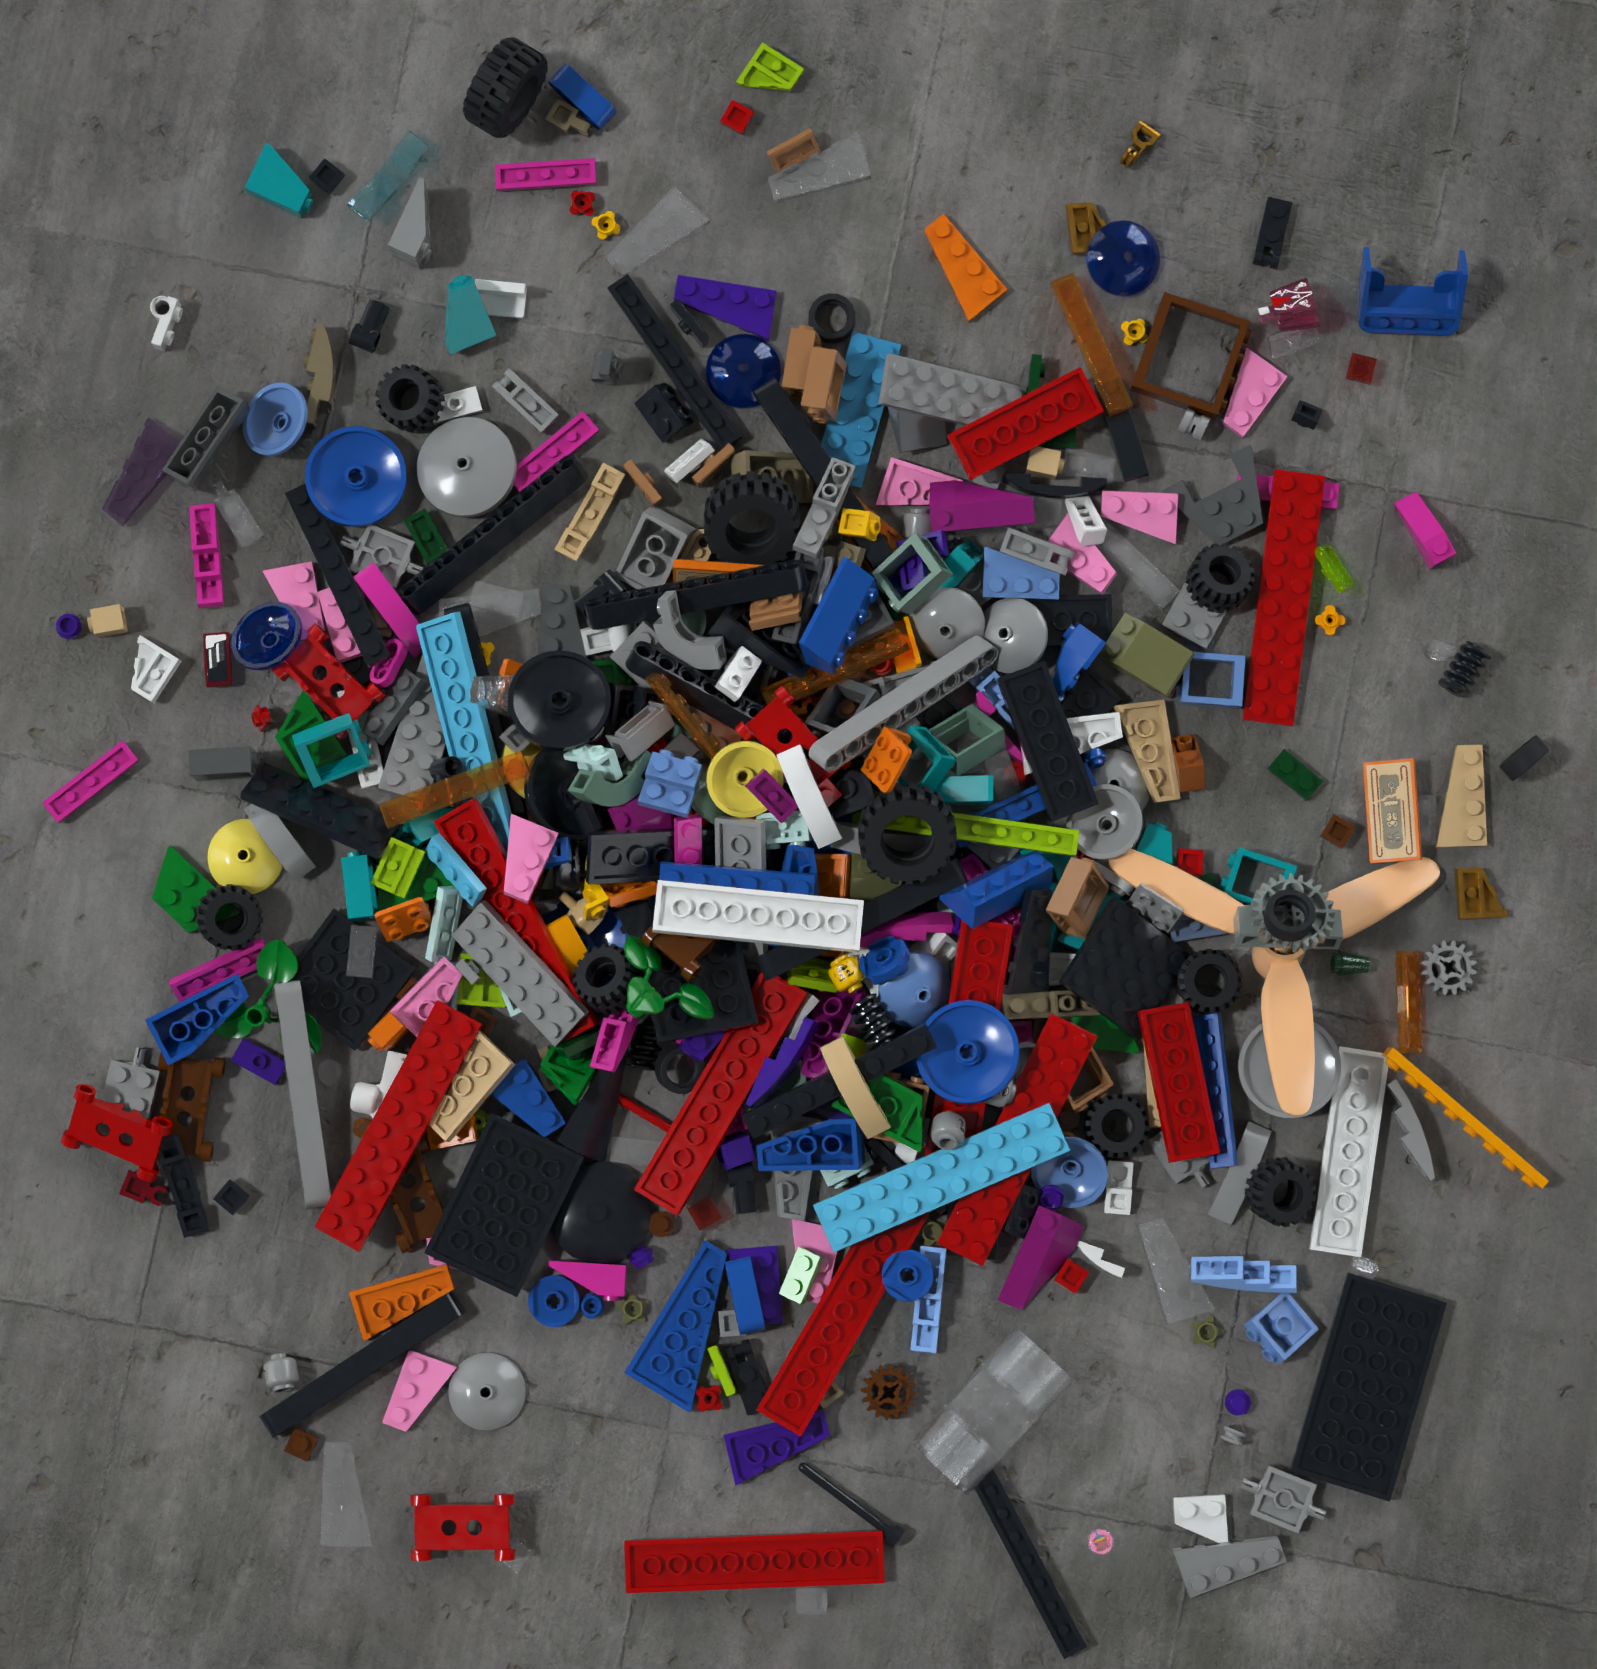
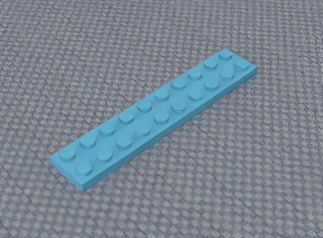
[416,612,512,853]
[813,1102,1070,1252]

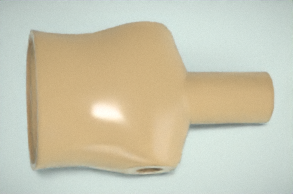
[558,891,605,936]

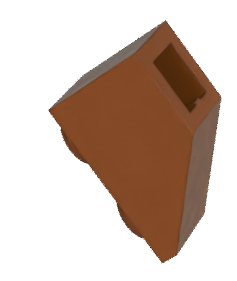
[1171,734,1205,792]

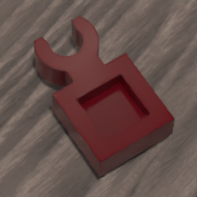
[119,1170,169,1206]

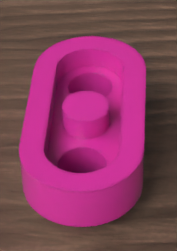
[370,639,408,688]

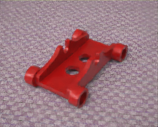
[271,623,387,740]
[735,685,852,781]
[61,1084,172,1182]
[410,1493,515,1561]

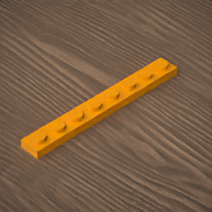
[1382,1047,1549,1189]

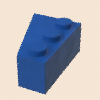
[491,1059,567,1138]

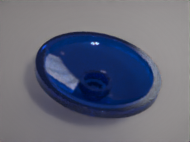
[1086,220,1160,296]
[706,334,781,409]
[231,602,302,671]

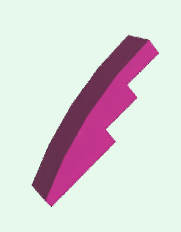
[189,503,224,609]
[860,912,953,947]
[590,1008,640,1073]

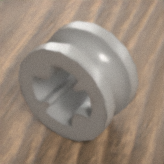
[1220,1426,1246,1446]

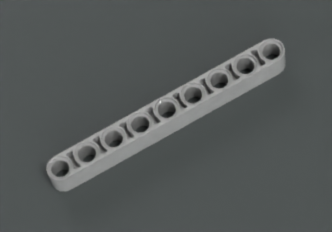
[809,635,999,772]
[274,980,331,1210]

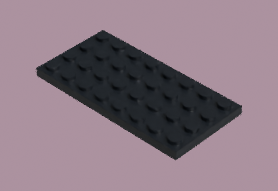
[1290,1272,1447,1502]

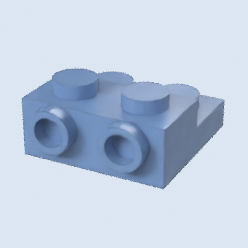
[638,750,703,818]
[1243,1293,1319,1365]

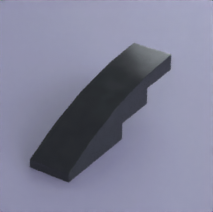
[1095,378,1149,482]

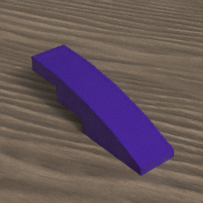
[746,1017,820,1108]

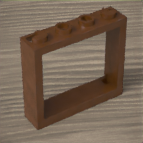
[1130,292,1252,420]

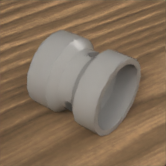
[1177,408,1211,441]

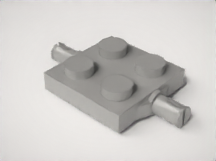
[340,525,424,589]
[101,1047,162,1134]
[1147,1129,1210,1188]
[1240,1465,1326,1534]

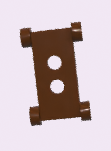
[641,926,722,982]
[158,1052,226,1162]
[390,1134,444,1254]

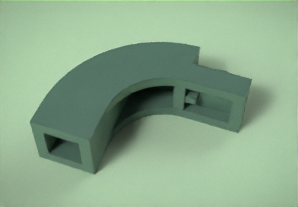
[567,750,652,807]

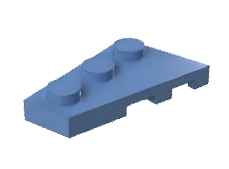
[982,546,1060,600]

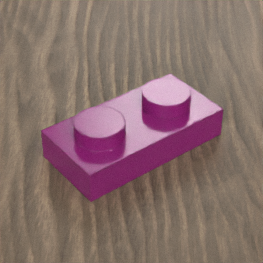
[745,768,798,824]

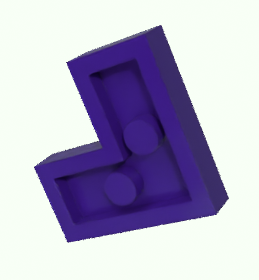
[896,530,949,592]

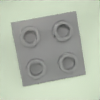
[1126,883,1184,933]

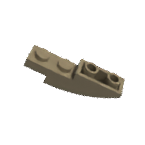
[303,322,336,428]
[1000,990,1101,1020]

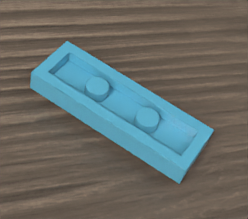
[425,833,487,907]

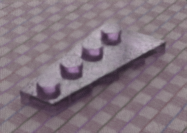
[102,418,180,526]

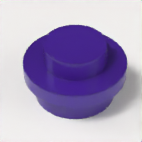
[56,614,82,639]
[1039,1185,1064,1210]
[629,1246,654,1269]
[1225,1389,1251,1415]

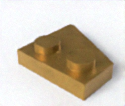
[1065,202,1120,255]
[1454,867,1508,920]

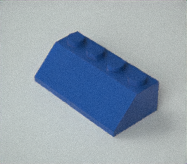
[799,557,879,675]
[940,851,1054,929]

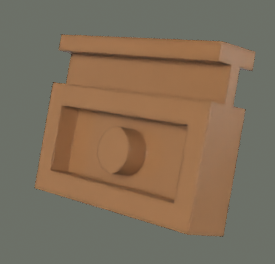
[749,592,802,631]

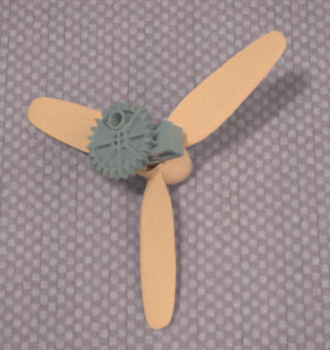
[1109,849,1440,1116]

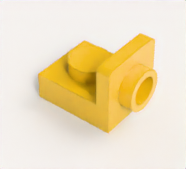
[838,508,881,541]
[582,879,609,921]

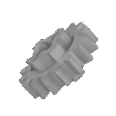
[1420,940,1477,996]

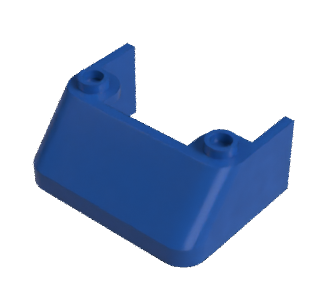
[1358,247,1468,335]

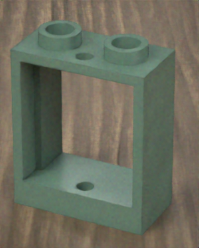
[872,533,954,615]
[929,704,1006,776]

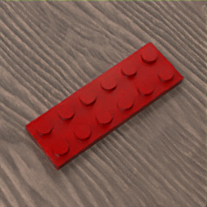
[947,367,1104,481]
[1138,1002,1220,1163]

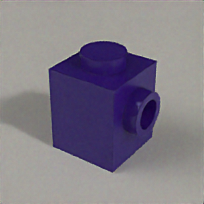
[716,1132,756,1170]

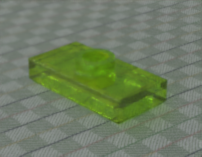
[1314,543,1355,593]

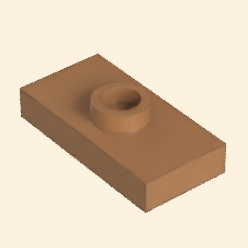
[766,128,821,175]
[692,443,735,488]
[623,459,663,507]

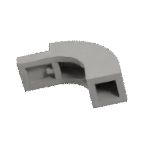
[653,590,727,670]
[244,804,316,882]

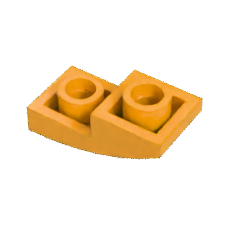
[546,914,587,974]

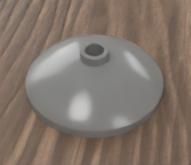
[909,587,985,660]
[983,598,1048,674]
[1089,749,1150,825]
[1066,784,1143,860]
[448,1353,526,1430]

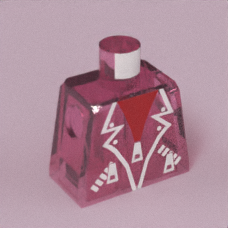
[1258,278,1320,332]

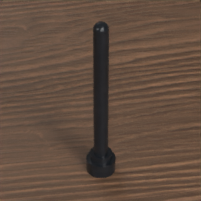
[798,1462,905,1547]

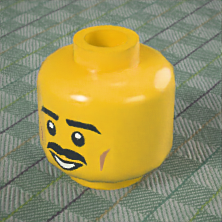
[828,954,866,994]

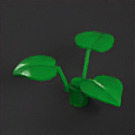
[624,935,714,1020]
[213,939,322,1054]

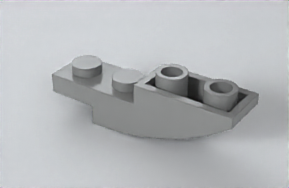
[793,457,856,559]

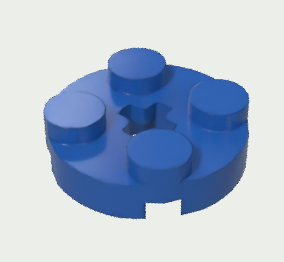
[859,936,910,985]
[882,1250,934,1302]
[528,1275,580,1327]

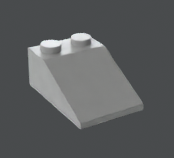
[388,177,432,269]
[615,505,696,589]

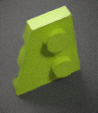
[736,42,804,92]
[457,953,506,1008]

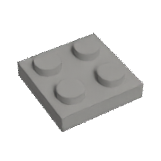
[1161,583,1227,650]

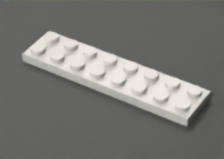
[652,880,864,953]
[1309,1046,1388,1257]

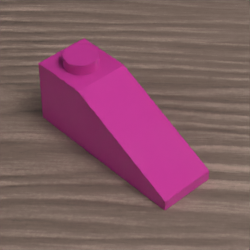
[1394,491,1456,570]
[549,1260,627,1301]

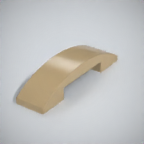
[554,463,625,562]
[820,1036,891,1139]

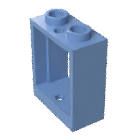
[1175,652,1245,709]

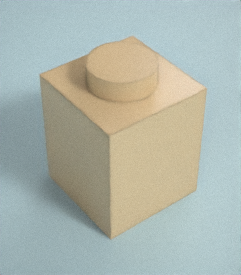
[1025,446,1065,480]
[87,604,128,638]

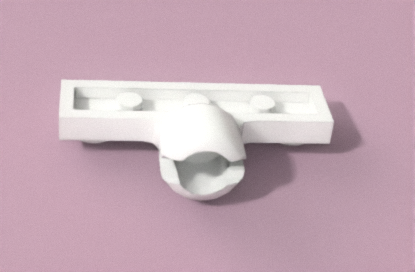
[350,1051,407,1119]

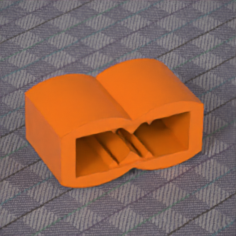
[368,1011,410,1052]

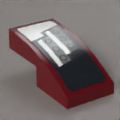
[203,632,232,688]

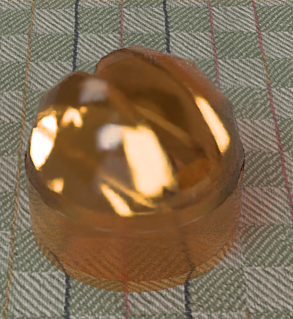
[352,1118,371,1138]

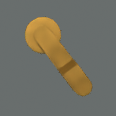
[1119,120,1161,168]

